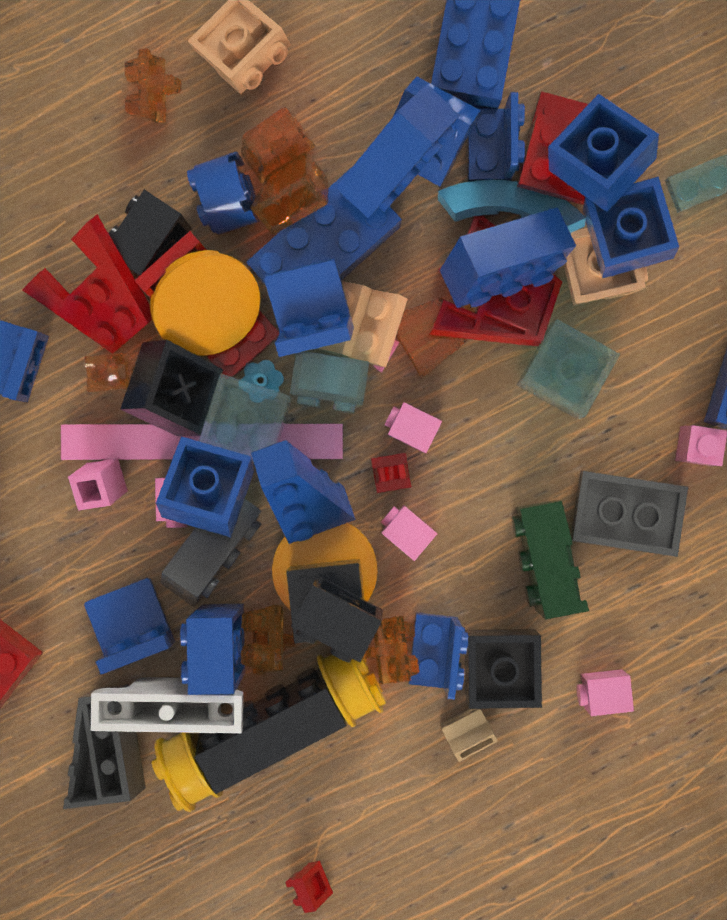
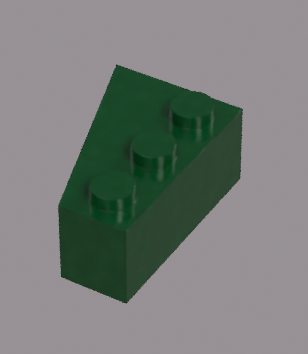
[511,500,589,620]

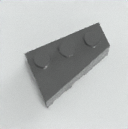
[161,499,262,608]
[63,684,146,809]

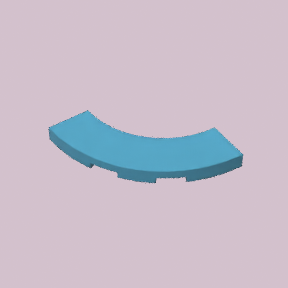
[438,180,586,233]

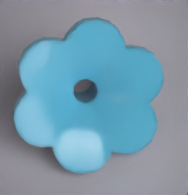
[240,360,284,403]

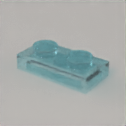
[665,154,727,213]

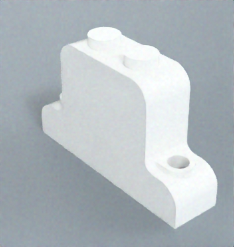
[91,677,244,733]

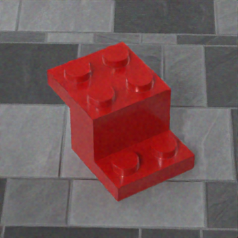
[517,91,588,205]

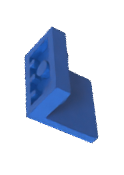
[468,92,525,182]
[264,259,354,357]
[0,320,49,403]
[84,578,175,675]
[408,613,468,700]

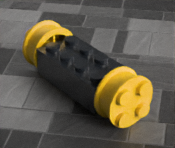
[152,654,386,812]

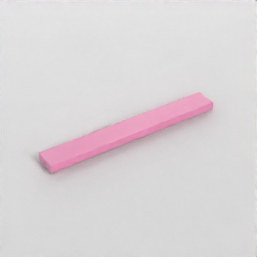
[61,424,343,460]

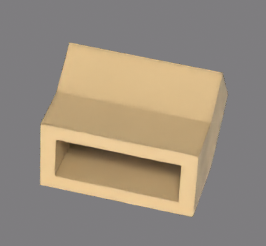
[440,709,498,762]

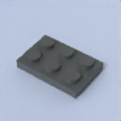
[571,471,688,557]

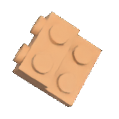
[188,0,291,94]
[564,228,648,306]
[318,281,408,368]

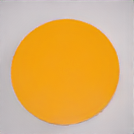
[150,250,260,356]
[272,523,378,611]

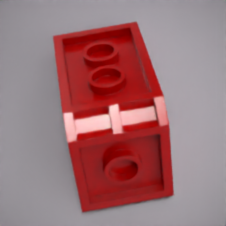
[134,231,279,381]

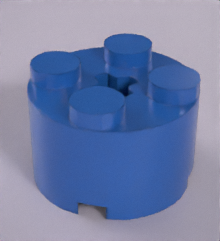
[187,152,260,235]

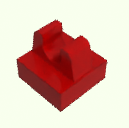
[371,453,412,493]
[285,861,333,913]

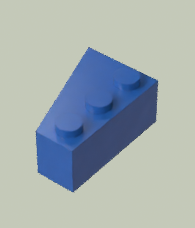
[251,440,356,544]

